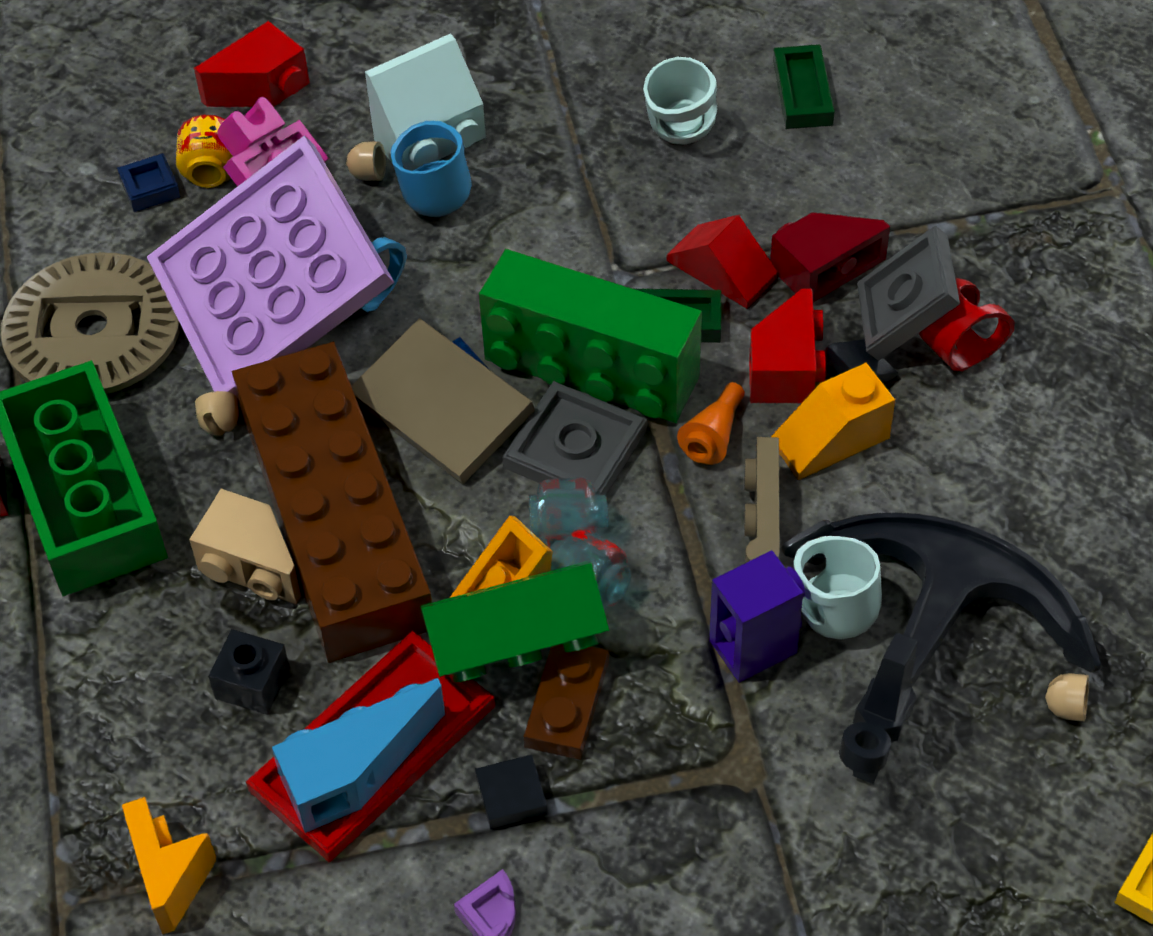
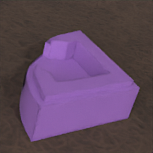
[454,869,516,936]

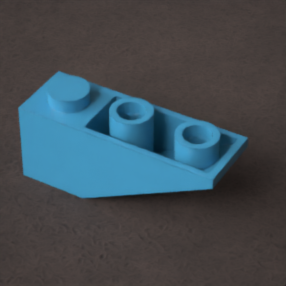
[272,678,445,833]

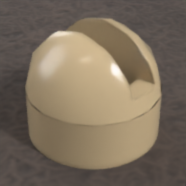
[346,141,386,181]
[195,391,239,436]
[1045,673,1089,722]

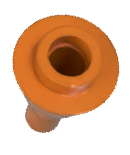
[677,382,745,465]

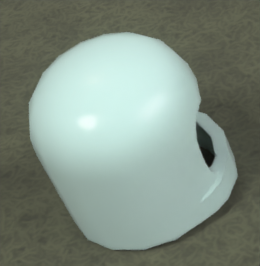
[643,57,717,145]
[794,536,882,639]

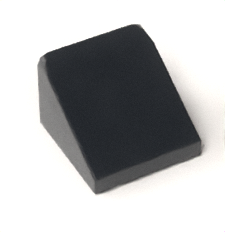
[825,339,898,385]

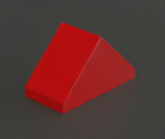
[667,215,778,309]

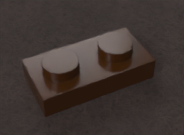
[524,643,609,760]

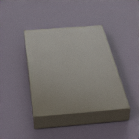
[351,318,535,485]

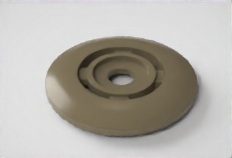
[1,252,181,394]

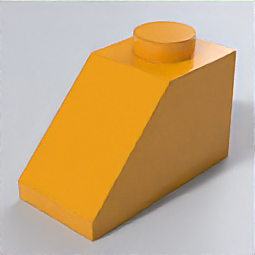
[771,362,895,480]

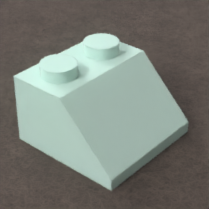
[365,33,486,171]

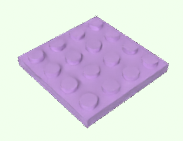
[147,135,394,400]

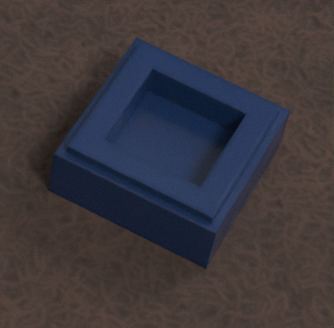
[117,153,180,212]

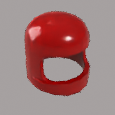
[918,277,1015,371]

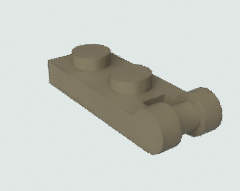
[744,437,780,563]

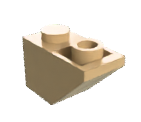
[189,489,301,605]

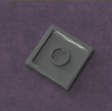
[857,226,960,361]
[503,381,647,508]

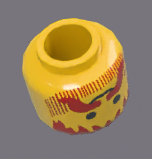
[176,114,233,188]

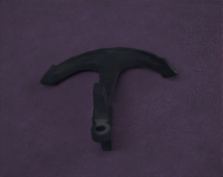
[781,512,1101,784]

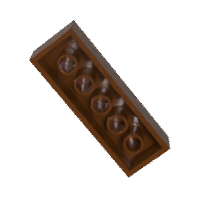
[231,341,432,663]

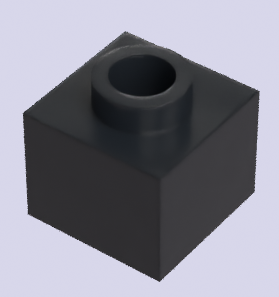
[208,629,290,715]

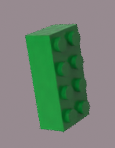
[479,249,702,423]
[0,360,168,597]

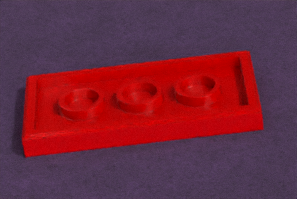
[246,631,495,863]

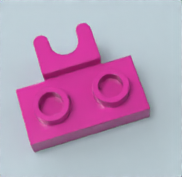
[217,97,329,187]

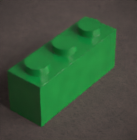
[421,561,610,683]

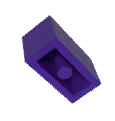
[709,550,805,683]

